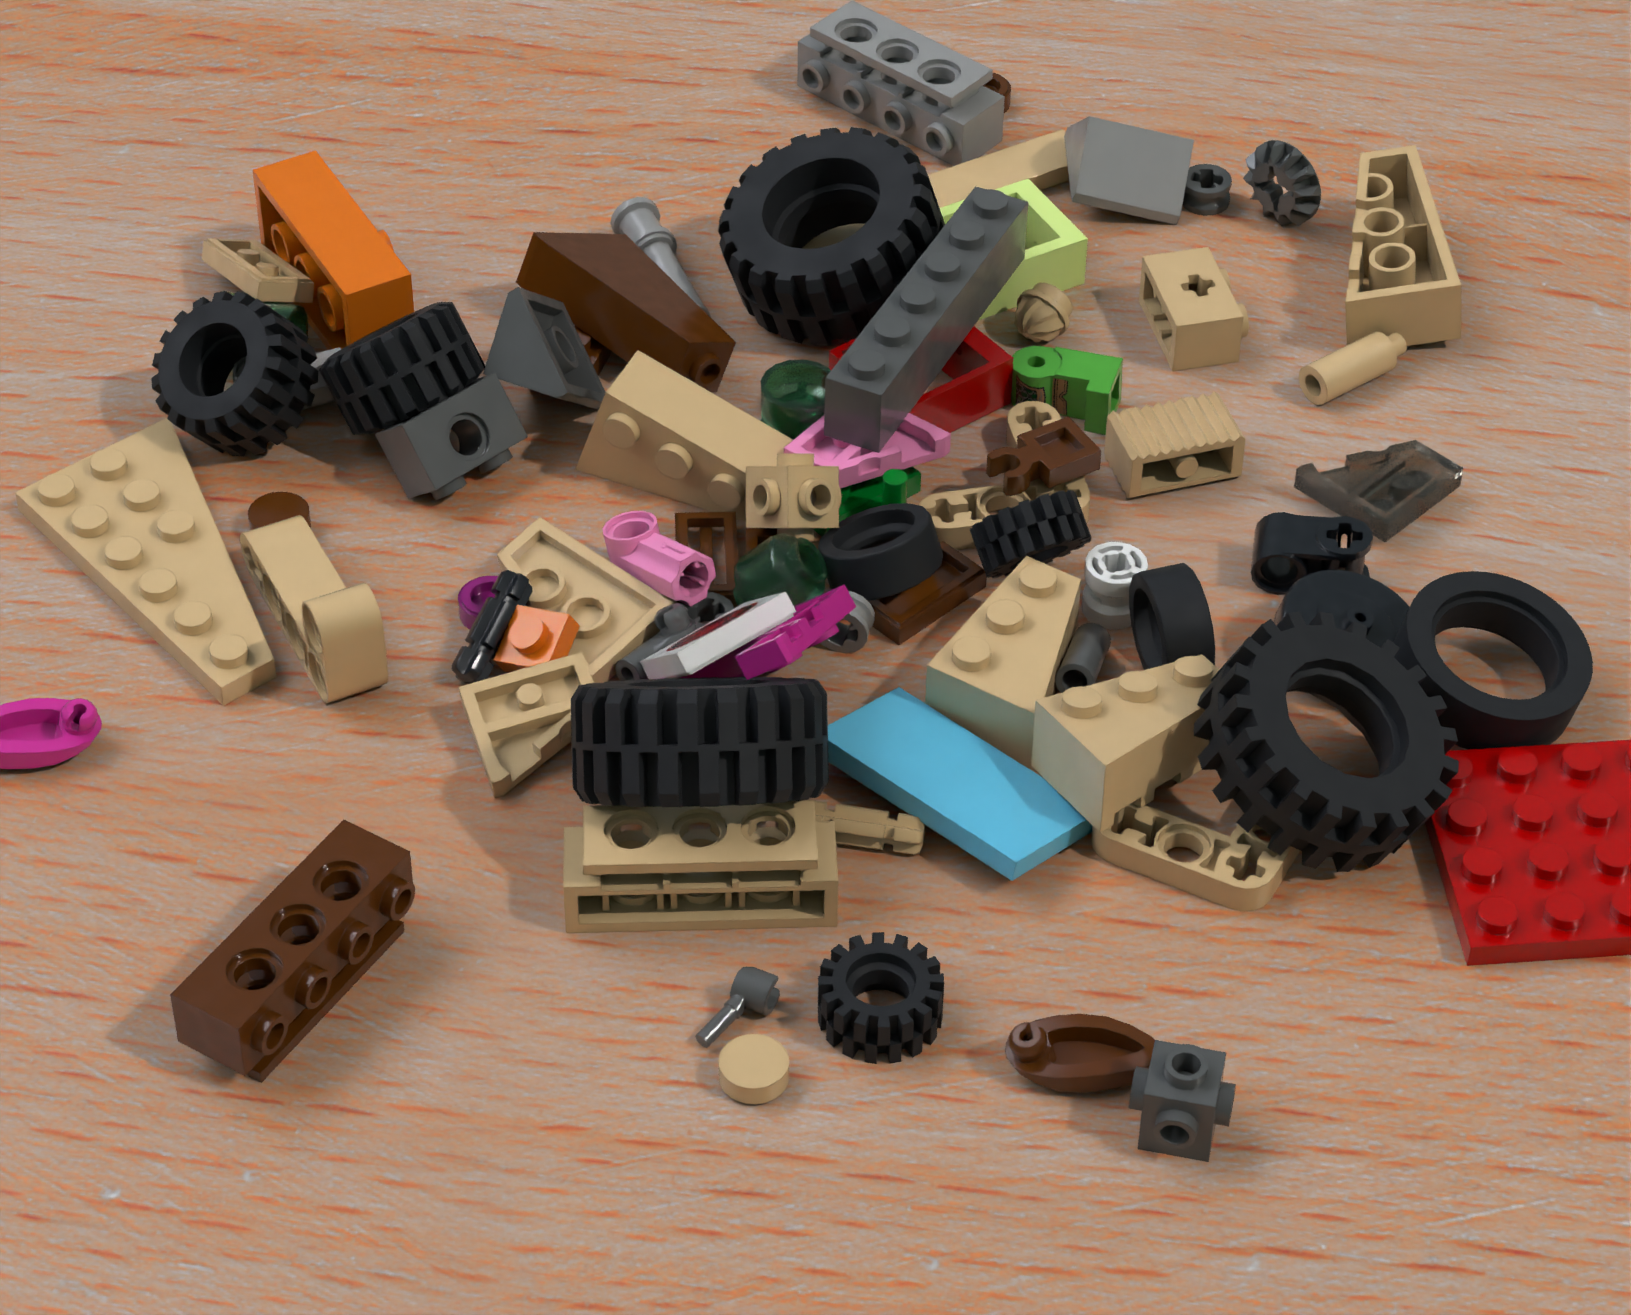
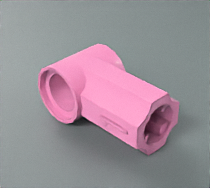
[602,511,716,607]

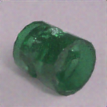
[760,359,831,440]

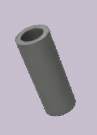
[1055,623,1111,693]

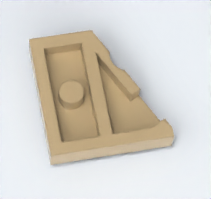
[459,652,594,798]

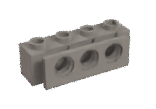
[797,0,1005,166]

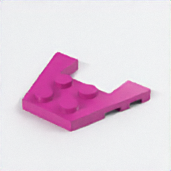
[678,584,856,680]

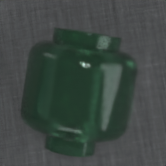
[733,533,828,606]

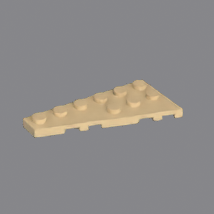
[15,418,277,706]

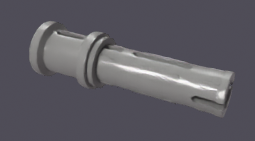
[610,197,711,317]

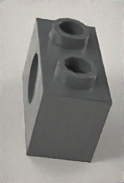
[375,373,528,500]

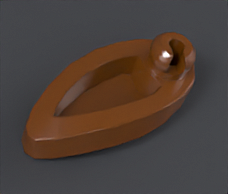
[1005,1014,1155,1093]

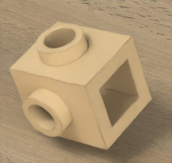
[746,453,842,541]

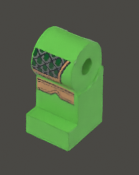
[1011,346,1123,435]

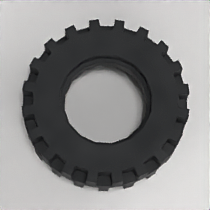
[1194,611,1459,872]

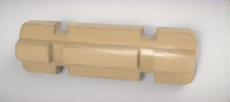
[801,799,926,855]

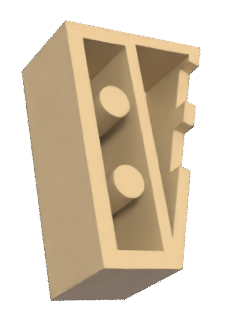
[575,350,793,522]
[925,556,1081,771]
[1031,654,1220,833]

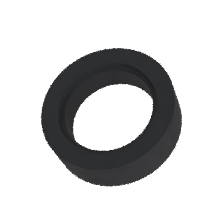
[1393,571,1593,750]

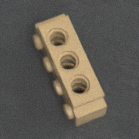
[563,800,838,933]

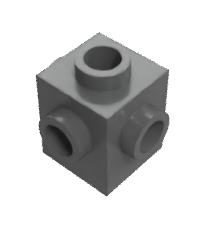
[1129,1040,1236,1162]

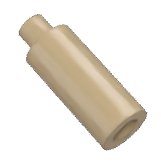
[1299,332,1407,405]

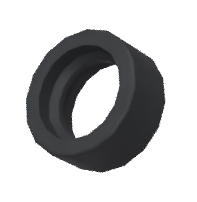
[818,503,943,601]
[1129,563,1215,670]

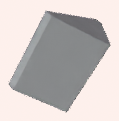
[1064,116,1194,225]

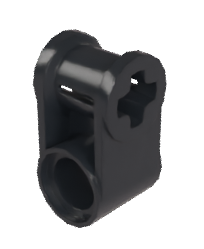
[1251,512,1373,595]

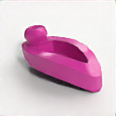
[0,698,102,769]

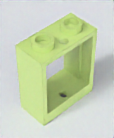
[940,179,1088,320]

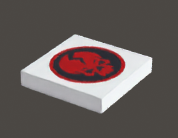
[640,591,796,679]

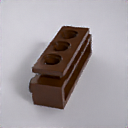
[170,819,415,1083]

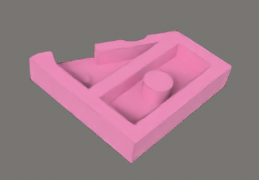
[784,413,951,488]

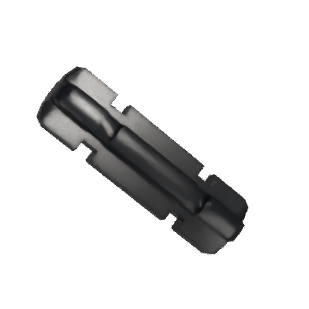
[452,570,533,684]

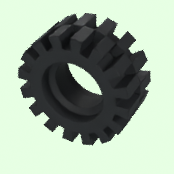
[970,490,1092,578]
[818,932,944,1064]

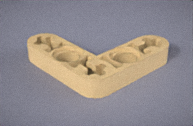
[919,401,1090,550]
[1091,803,1300,912]

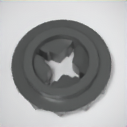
[1243,140,1321,226]

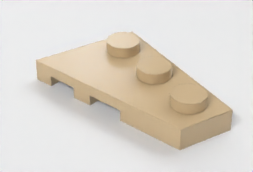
[497,517,674,683]

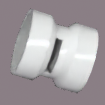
[1082,542,1148,630]

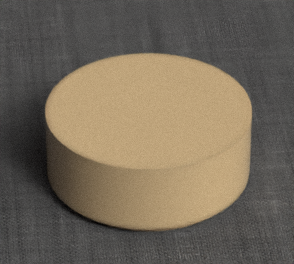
[718,1034,789,1104]

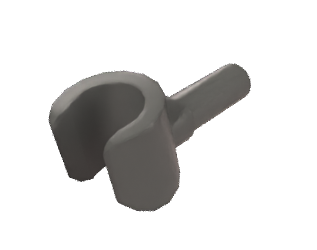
[695,967,780,1048]

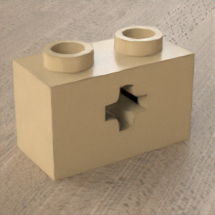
[1139,247,1249,372]

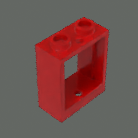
[828,326,1013,433]

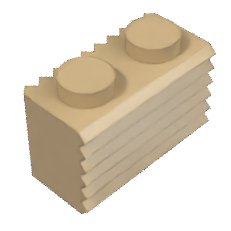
[1104,391,1246,499]

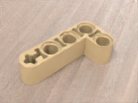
[240,515,388,703]

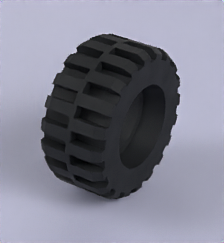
[718,127,945,346]
[571,677,829,807]

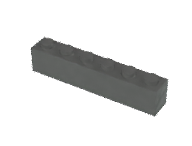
[824,186,1028,453]

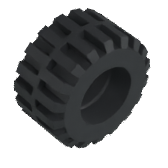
[151,291,319,457]
[319,302,485,435]

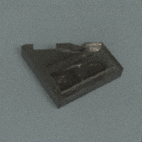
[1294,440,1463,542]

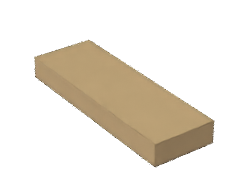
[202,238,314,303]

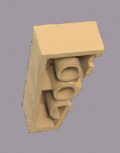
[1345,145,1461,346]

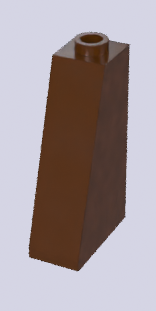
[516,232,736,392]

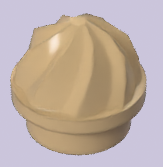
[1014,283,1073,343]

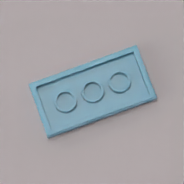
[828,687,1092,881]

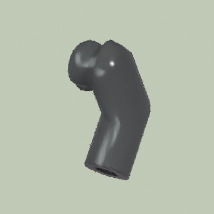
[615,603,696,681]

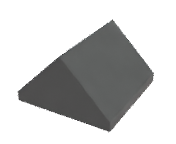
[483,287,606,410]

